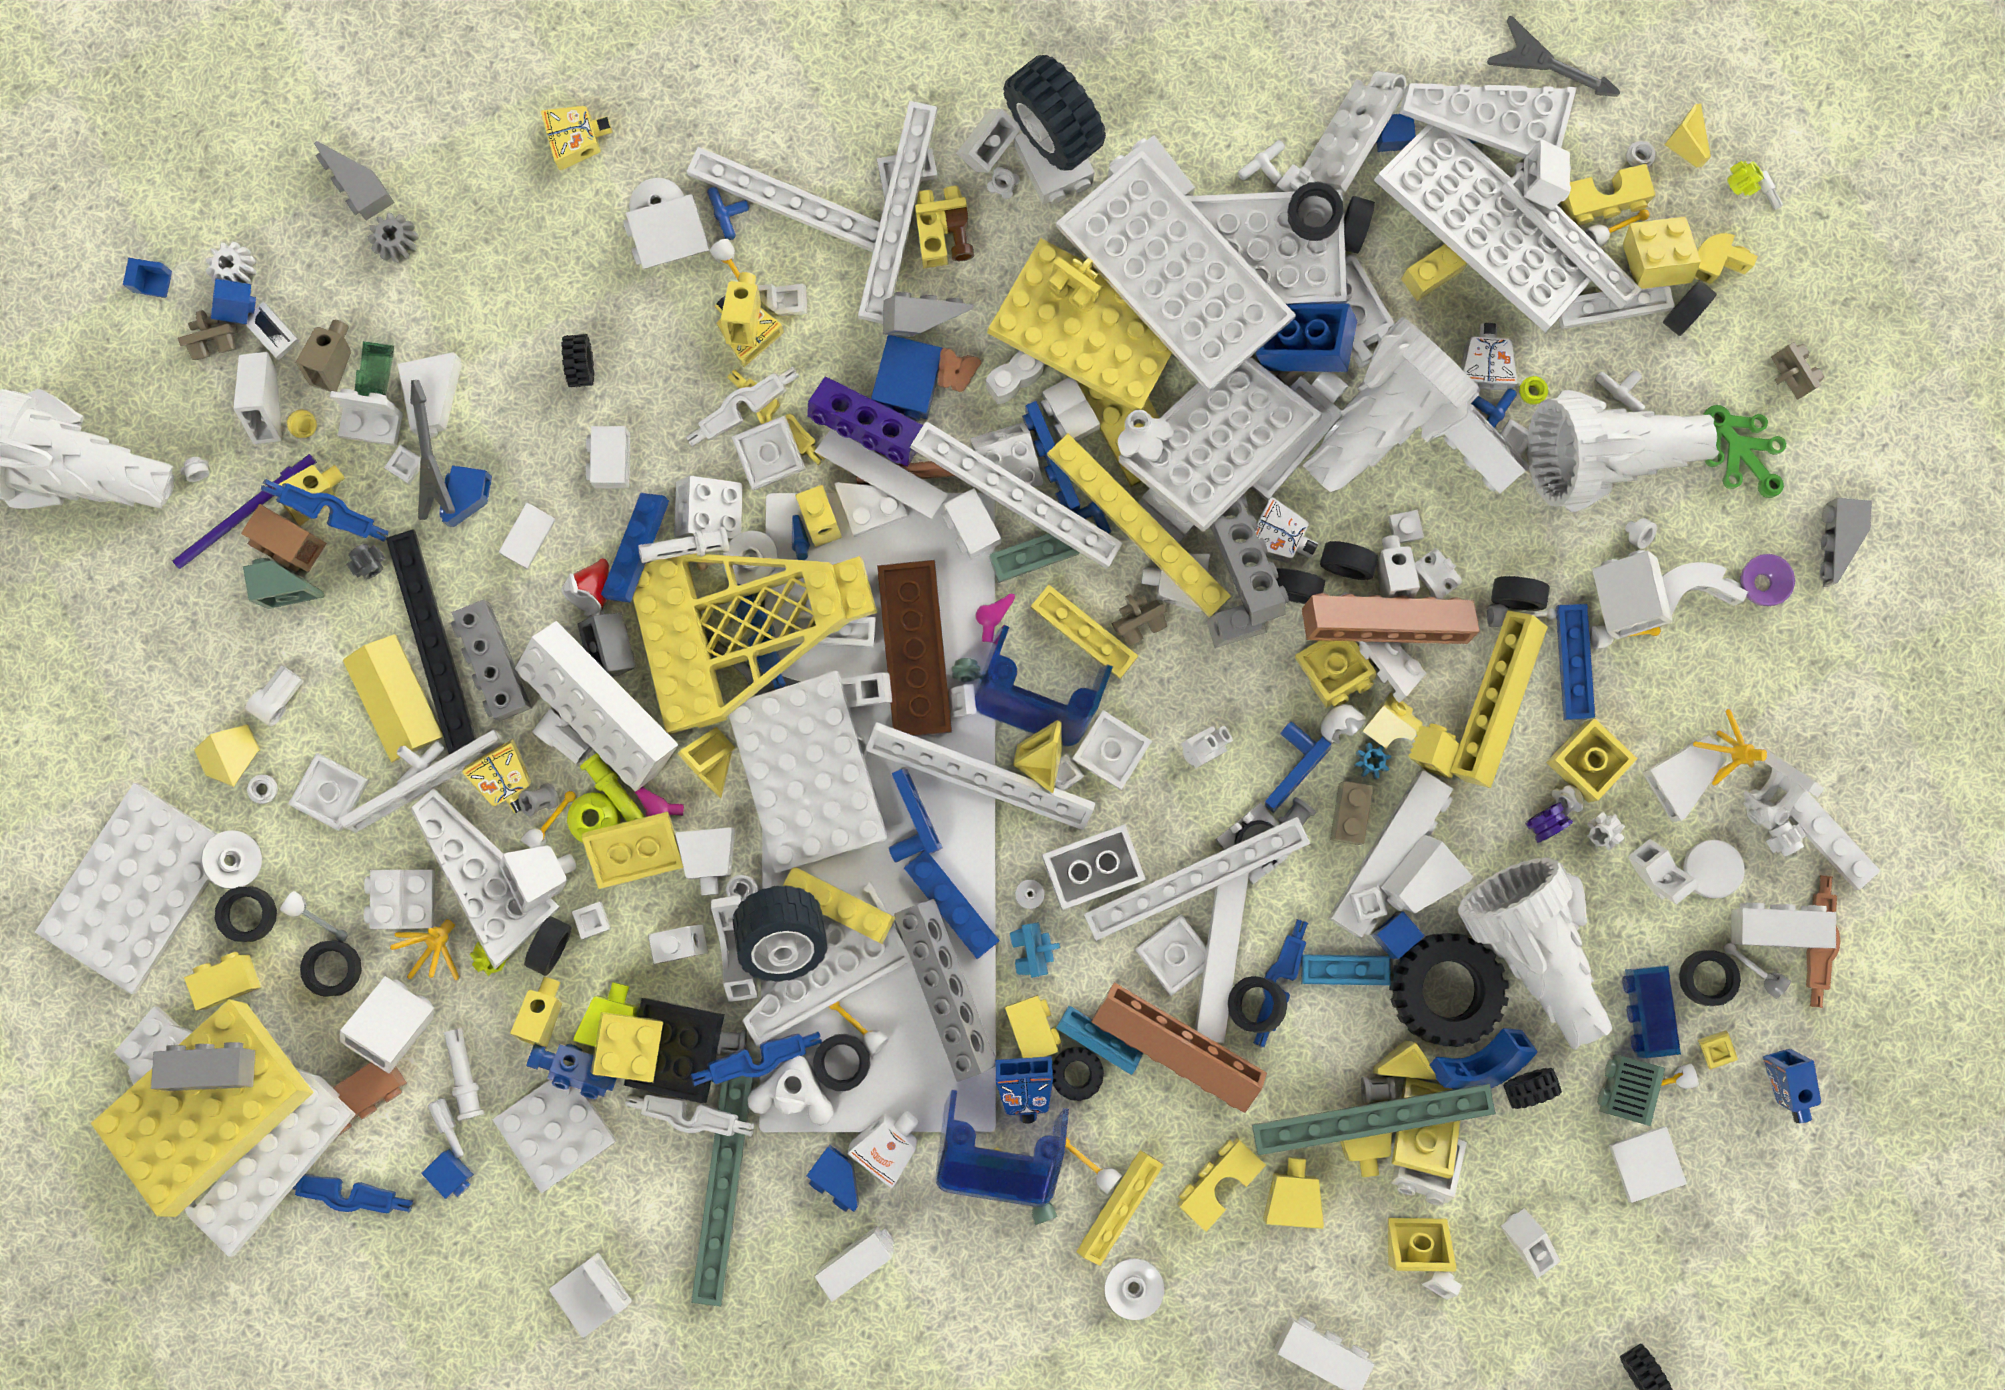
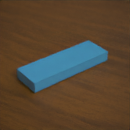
[1301,955,1390,986]
[1056,1006,1143,1075]

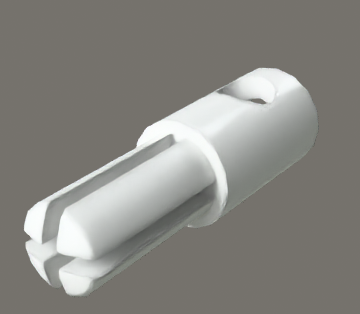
[1758,170,1783,210]

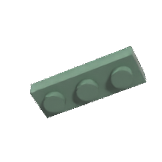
[988,534,1080,583]

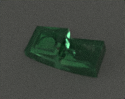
[354,341,395,397]

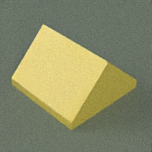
[1388,1218,1457,1272]

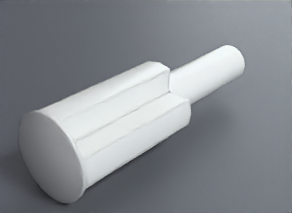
[428,1098,464,1158]

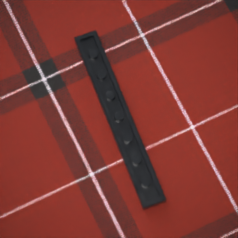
[386,529,477,755]

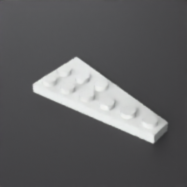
[1399,83,1577,158]
[743,882,911,1047]

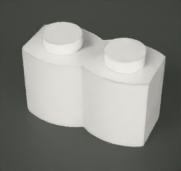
[986,351,1044,404]
[1040,377,1100,441]

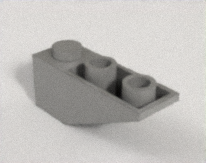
[314,141,395,221]
[883,292,973,337]
[1820,498,1872,587]

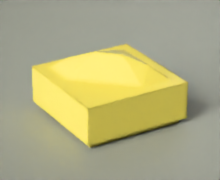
[1698,1030,1738,1069]

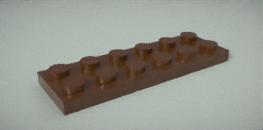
[877,560,952,736]

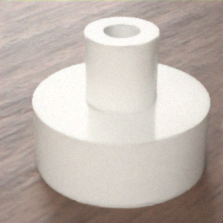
[1625,518,1657,549]
[1015,880,1044,909]

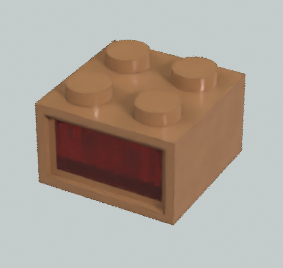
[241,504,327,572]

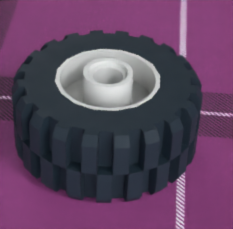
[1003,55,1106,171]

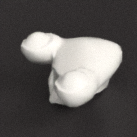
[748,1056,833,1126]

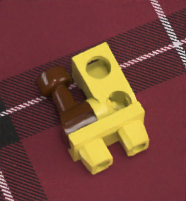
[915,185,975,269]

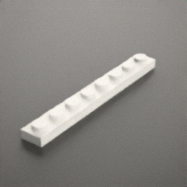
[858,101,937,324]
[687,147,880,252]
[910,421,1123,569]
[866,722,1095,830]
[1084,817,1310,941]

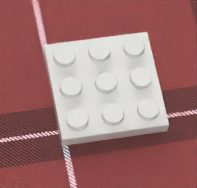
[492,1080,617,1193]

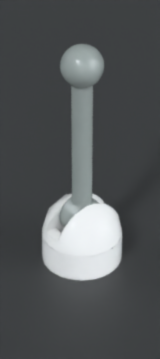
[280,891,348,942]

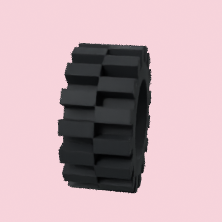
[561,334,595,388]
[1620,1343,1673,1390]

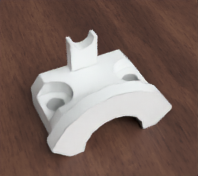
[1415,548,1462,599]

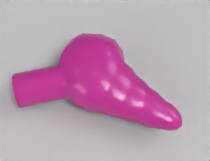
[975,593,1015,643]
[634,787,684,817]

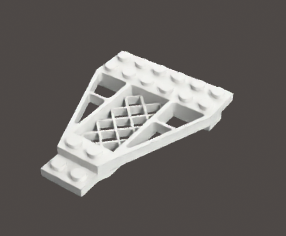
[114,1006,356,1257]

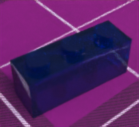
[1622,965,1681,1059]

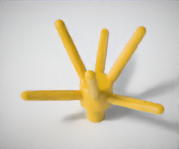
[1693,709,1767,786]
[390,919,459,980]

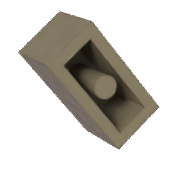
[1330,781,1373,845]

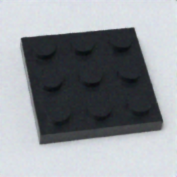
[624,998,725,1103]

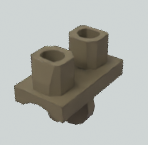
[178,310,238,360]
[1771,342,1825,400]
[1111,594,1167,646]

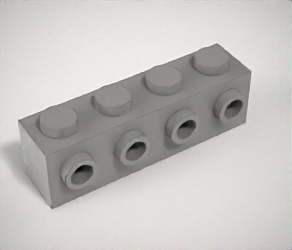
[451,599,532,721]

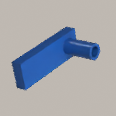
[1265,721,1331,814]
[889,769,943,863]

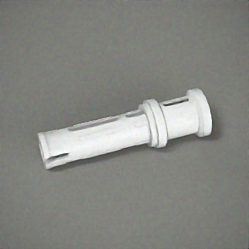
[638,527,729,563]
[443,1028,484,1121]

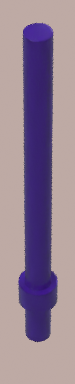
[172,454,317,569]

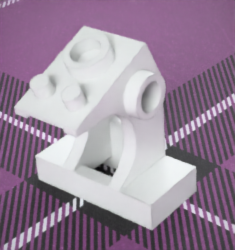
[1743,751,1825,830]

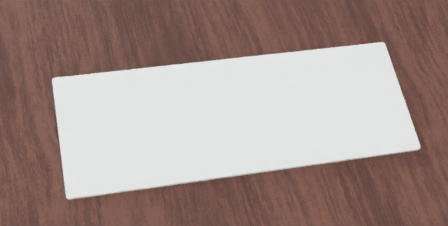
[759,493,996,1132]

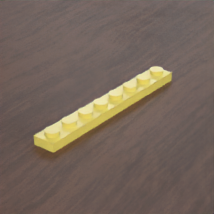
[1047,433,1231,618]

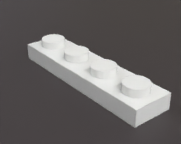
[1559,286,1675,330]
[1776,790,1880,890]

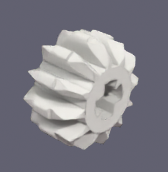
[205,241,257,284]

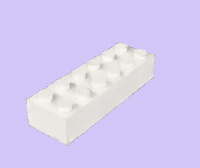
[515,621,678,792]

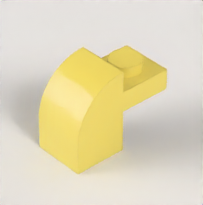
[1694,233,1758,284]

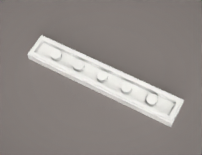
[1500,170,1642,309]
[339,730,506,833]
[1195,872,1249,1043]

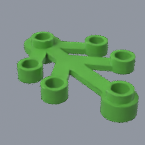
[1703,405,1786,498]

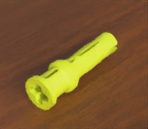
[580,753,645,822]

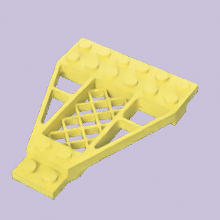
[633,554,877,735]

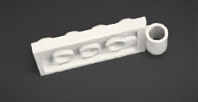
[1304,71,1407,192]
[1251,372,1348,501]

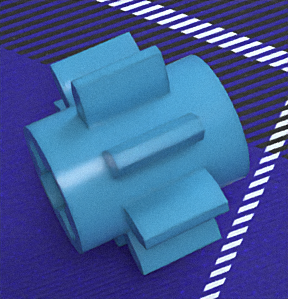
[1354,743,1391,779]

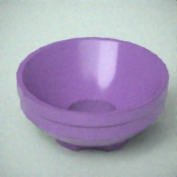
[1740,554,1795,606]

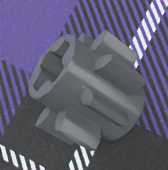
[346,544,386,580]

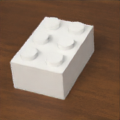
[1042,824,1146,911]
[1731,903,1836,948]

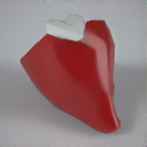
[561,558,609,617]

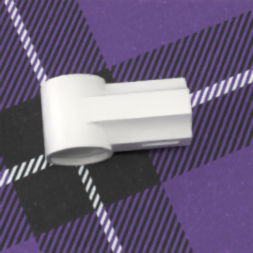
[245,665,303,727]
[532,708,592,764]

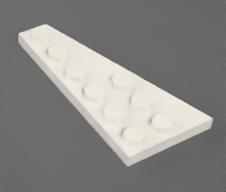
[411,788,560,970]

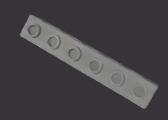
[1210,494,1289,626]
[894,899,995,1082]

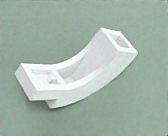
[1662,562,1748,616]
[711,895,758,1002]

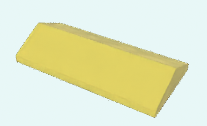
[343,634,444,763]

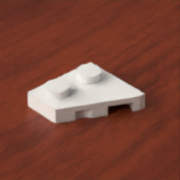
[835,482,908,537]

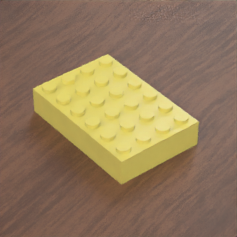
[91,999,314,1217]

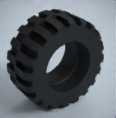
[1389,933,1509,1047]

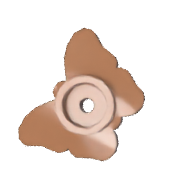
[938,348,981,392]

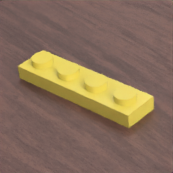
[1030,584,1138,679]
[783,867,895,944]
[1076,1150,1164,1266]

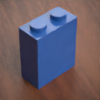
[871,335,943,421]

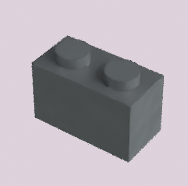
[577,612,636,677]

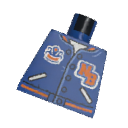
[1762,1049,1821,1124]
[995,1056,1053,1124]

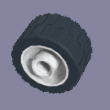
[733,885,828,982]

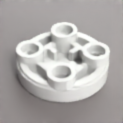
[1683,840,1744,898]

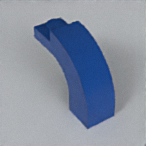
[1429,1028,1538,1090]

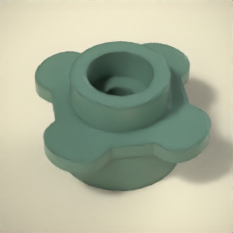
[951,658,981,682]

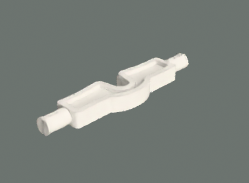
[686,366,799,447]
[625,1094,754,1137]

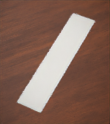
[814,429,948,519]

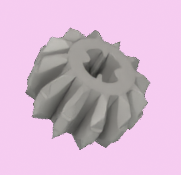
[367,212,419,263]

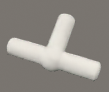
[1238,140,1285,185]
[1595,371,1645,412]
[397,741,444,784]

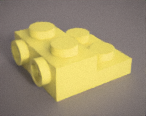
[1295,640,1376,708]

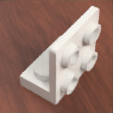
[330,389,403,446]
[970,422,1043,487]
[674,476,743,539]
[549,1253,632,1337]

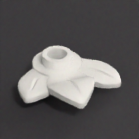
[1118,410,1174,462]

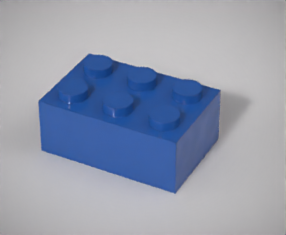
[1256,304,1357,372]

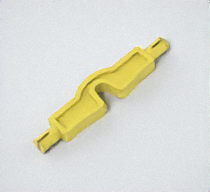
[727,369,826,466]

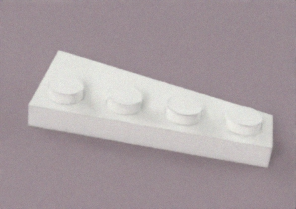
[1341,591,1427,703]

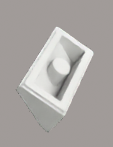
[499,503,556,569]

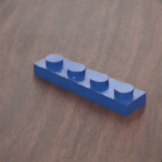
[1022,401,1080,512]
[601,493,669,603]
[1556,604,1595,721]
[904,850,1000,959]

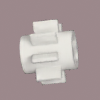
[1587,812,1625,850]
[1766,820,1806,856]

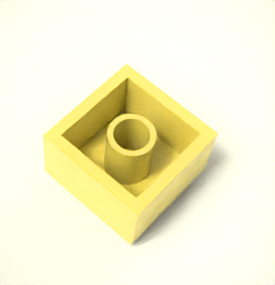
[1623,216,1701,289]
[1546,718,1638,803]
[591,1012,663,1082]

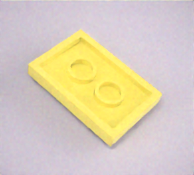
[582,812,683,889]
[1392,1077,1460,1179]

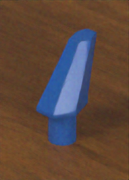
[792,515,810,560]

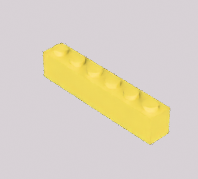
[1450,610,1548,788]

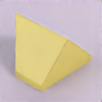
[1664,103,1711,168]
[1013,720,1062,793]
[194,724,260,787]
[678,727,735,798]
[1373,1040,1437,1080]

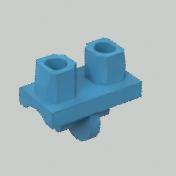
[1010,922,1060,978]

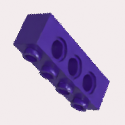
[807,376,923,467]

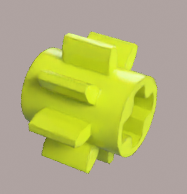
[1727,160,1764,196]
[469,942,509,976]

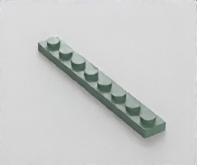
[691,1076,754,1307]
[1252,1083,1496,1155]

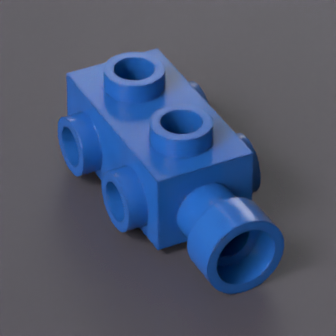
[526,1043,617,1099]

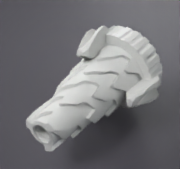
[1302,317,1480,492]
[0,389,174,509]
[1527,390,1719,512]
[1458,858,1612,1050]

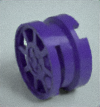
[1525,802,1573,843]

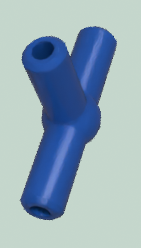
[707,187,749,240]
[1471,388,1517,428]
[1074,501,1111,534]

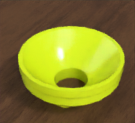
[567,792,621,843]

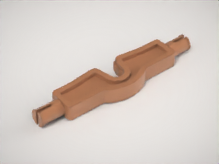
[1806,875,1840,1008]

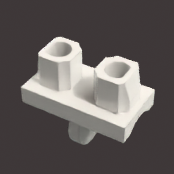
[1181,726,1233,769]

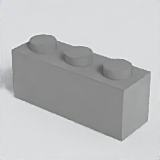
[151,1042,255,1091]

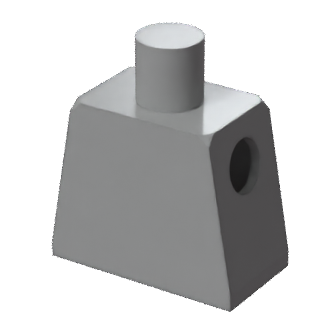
[1206,605,1267,648]

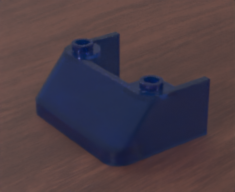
[974,625,1113,747]
[935,1090,1069,1207]

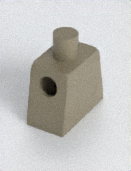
[296,320,351,392]

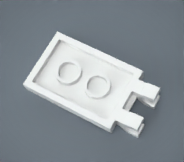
[1345,254,1395,369]

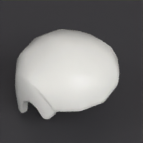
[1321,704,1366,744]

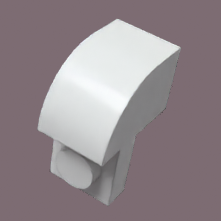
[841,673,893,708]
[1628,839,1699,904]

